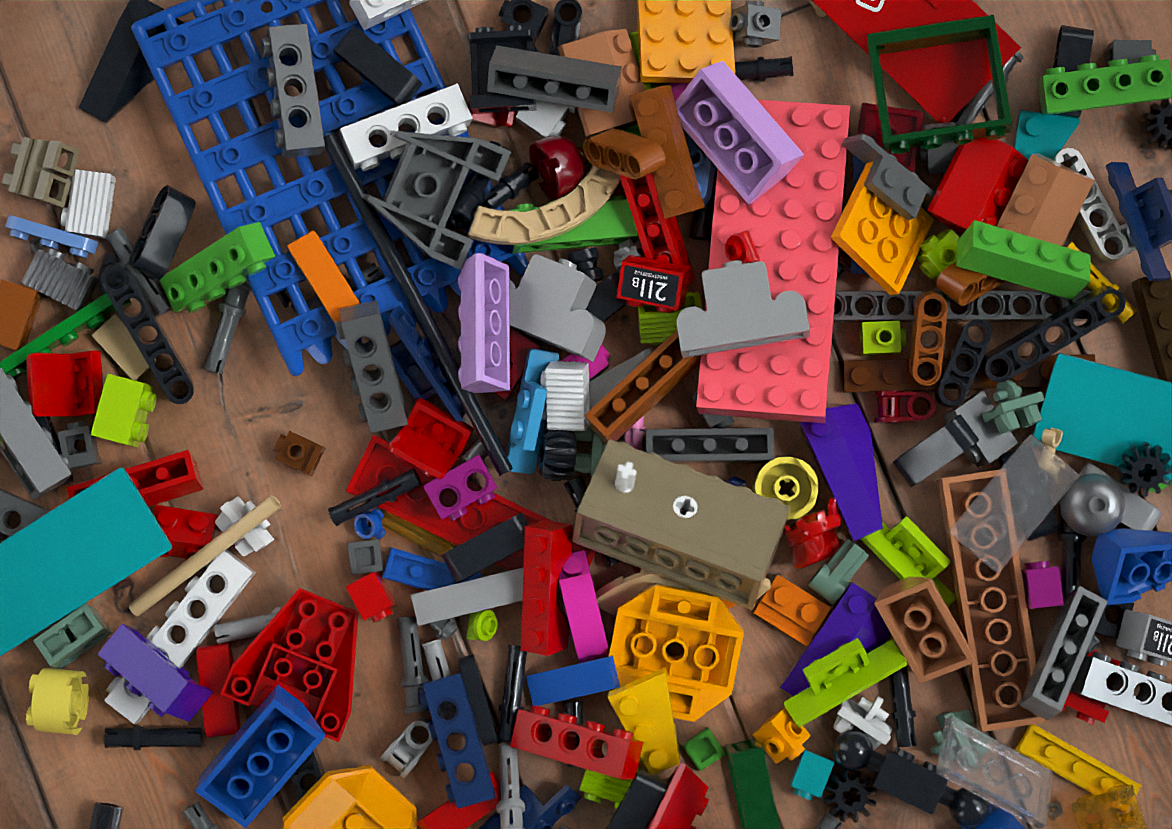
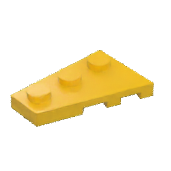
[608,667,680,775]

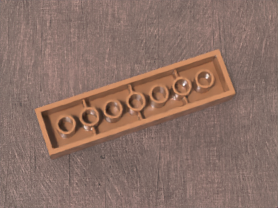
[937,469,1046,732]

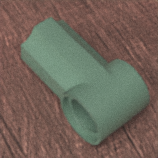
[807,539,869,605]

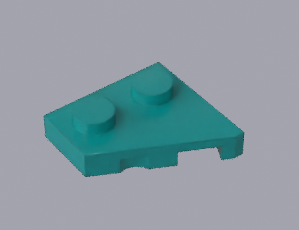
[1014,110,1080,160]

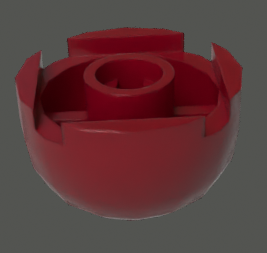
[529,136,587,201]

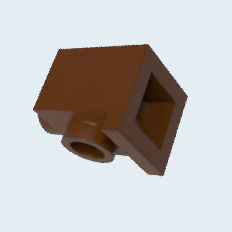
[274,431,326,476]

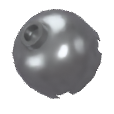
[1060,473,1126,537]

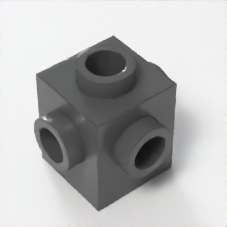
[730,1,781,48]

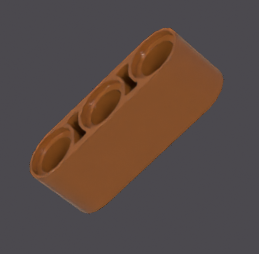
[583,128,666,179]
[936,262,1006,306]
[909,291,948,386]

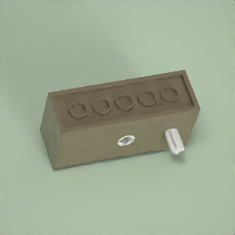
[572,439,791,610]

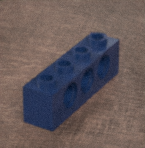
[419,673,496,809]

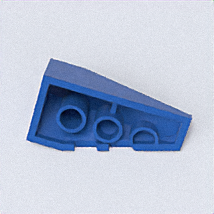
[1091,529,1172,605]

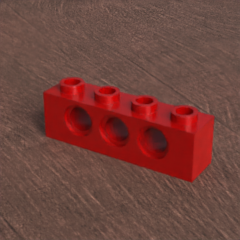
[619,173,695,285]
[510,705,643,779]

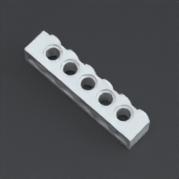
[104,549,256,724]

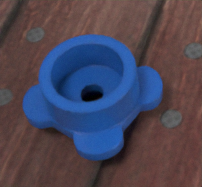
[354,508,385,539]

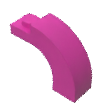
[559,550,609,663]

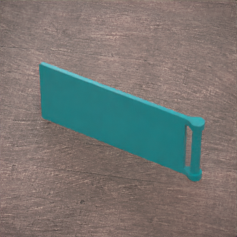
[1031,353,1172,481]
[0,467,173,656]

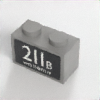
[1116,609,1172,667]

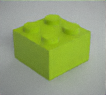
[91,373,157,448]

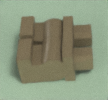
[2,137,80,208]

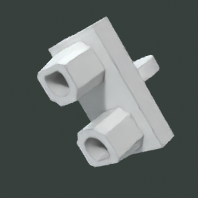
[215,496,274,556]
[833,696,893,750]

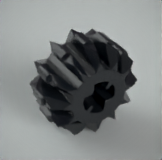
[1142,99,1172,151]
[538,428,577,482]
[1117,441,1172,497]
[823,769,877,823]

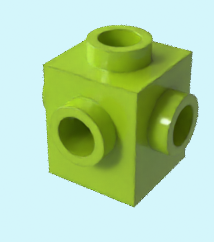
[916,229,959,280]

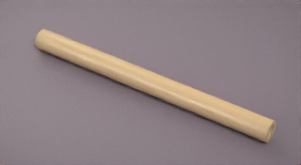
[129,495,281,616]

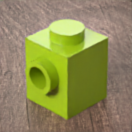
[859,321,906,356]

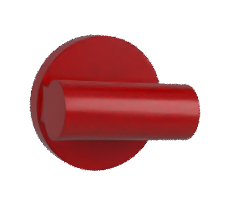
[725,230,760,264]

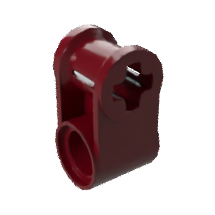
[874,391,936,424]

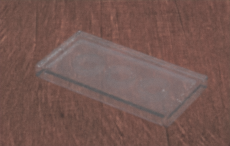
[948,434,1080,574]
[936,716,1053,829]

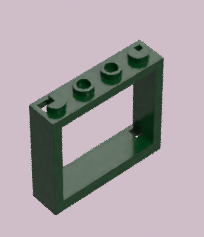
[867,15,1012,154]
[724,739,780,829]

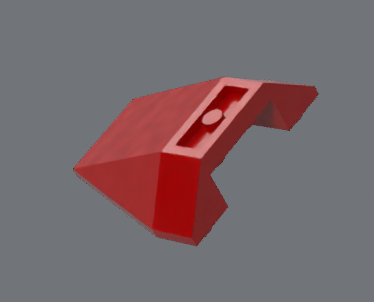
[220,588,359,742]

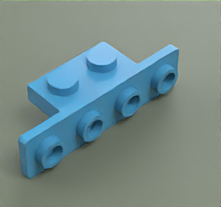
[506,348,559,474]

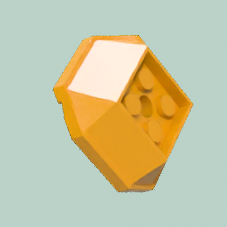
[609,583,744,722]
[282,764,417,829]

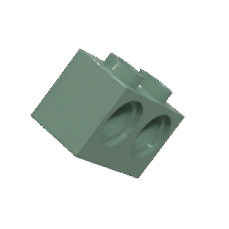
[33,603,112,669]

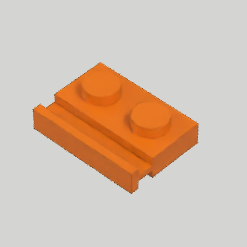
[753,574,831,647]

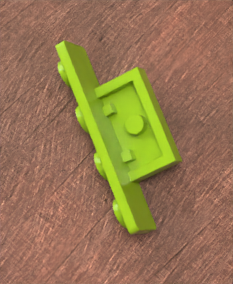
[861,516,956,607]
[784,638,908,727]

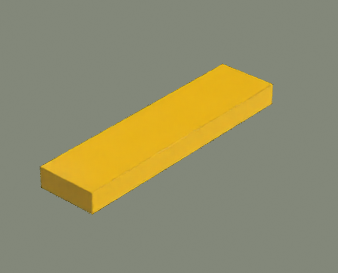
[1014,724,1142,813]

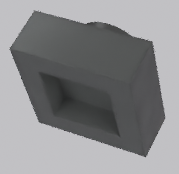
[347,539,384,575]

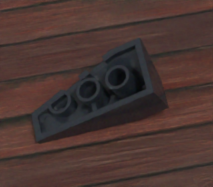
[79,0,184,123]

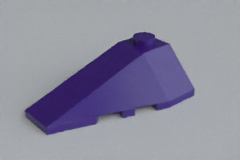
[800,403,883,542]
[780,582,891,696]

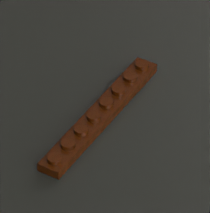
[843,354,1096,393]

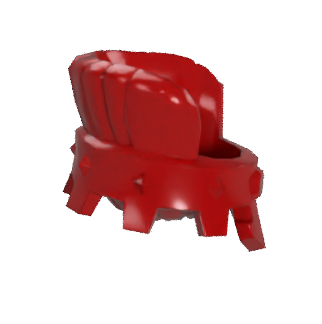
[783,498,841,569]

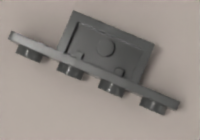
[842,134,936,220]

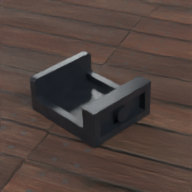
[468,25,537,114]

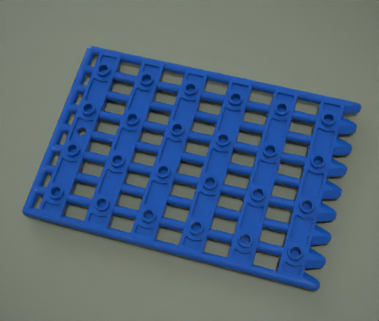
[131,0,529,376]

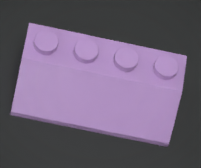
[675,61,804,204]
[458,253,510,393]

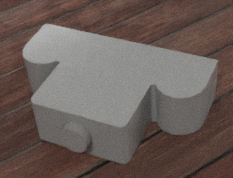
[509,254,606,362]
[677,261,810,358]

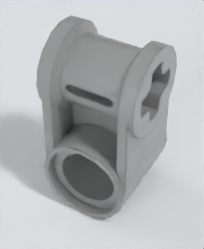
[379,718,433,779]

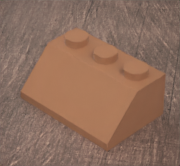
[558,29,646,137]
[997,153,1095,246]
[874,576,977,684]

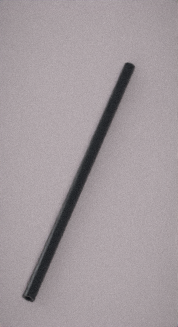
[324,132,513,476]

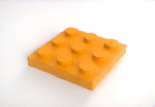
[636,0,735,84]
[830,161,934,295]

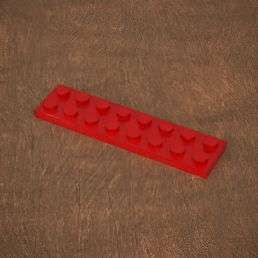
[346,435,597,596]

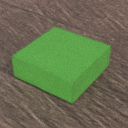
[682,727,726,771]

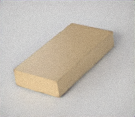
[92,314,158,381]

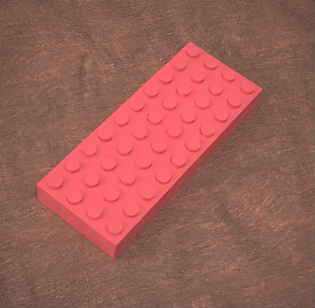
[696,100,850,423]

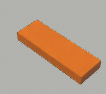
[287,230,360,326]

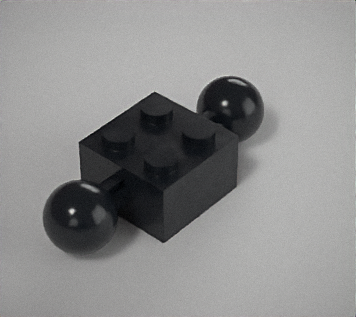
[832,730,990,828]

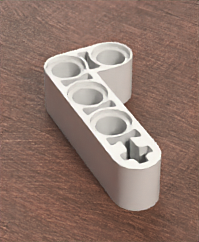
[1053,148,1137,263]

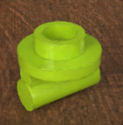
[466,609,498,641]

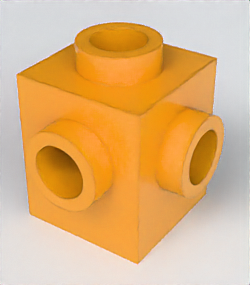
[752,707,811,764]

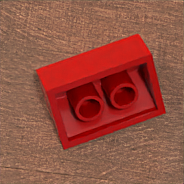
[927,137,1029,236]
[645,762,709,829]

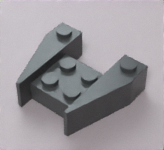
[363,130,511,270]

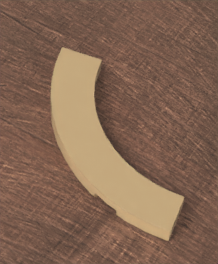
[468,165,621,245]
[595,569,771,617]

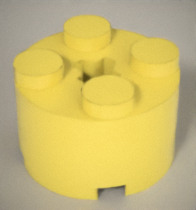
[753,457,818,521]
[26,668,89,735]

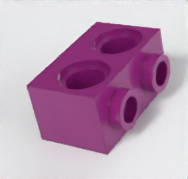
[423,455,498,522]
[1021,561,1064,609]

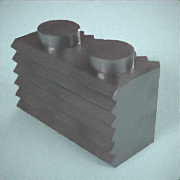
[21,247,99,311]

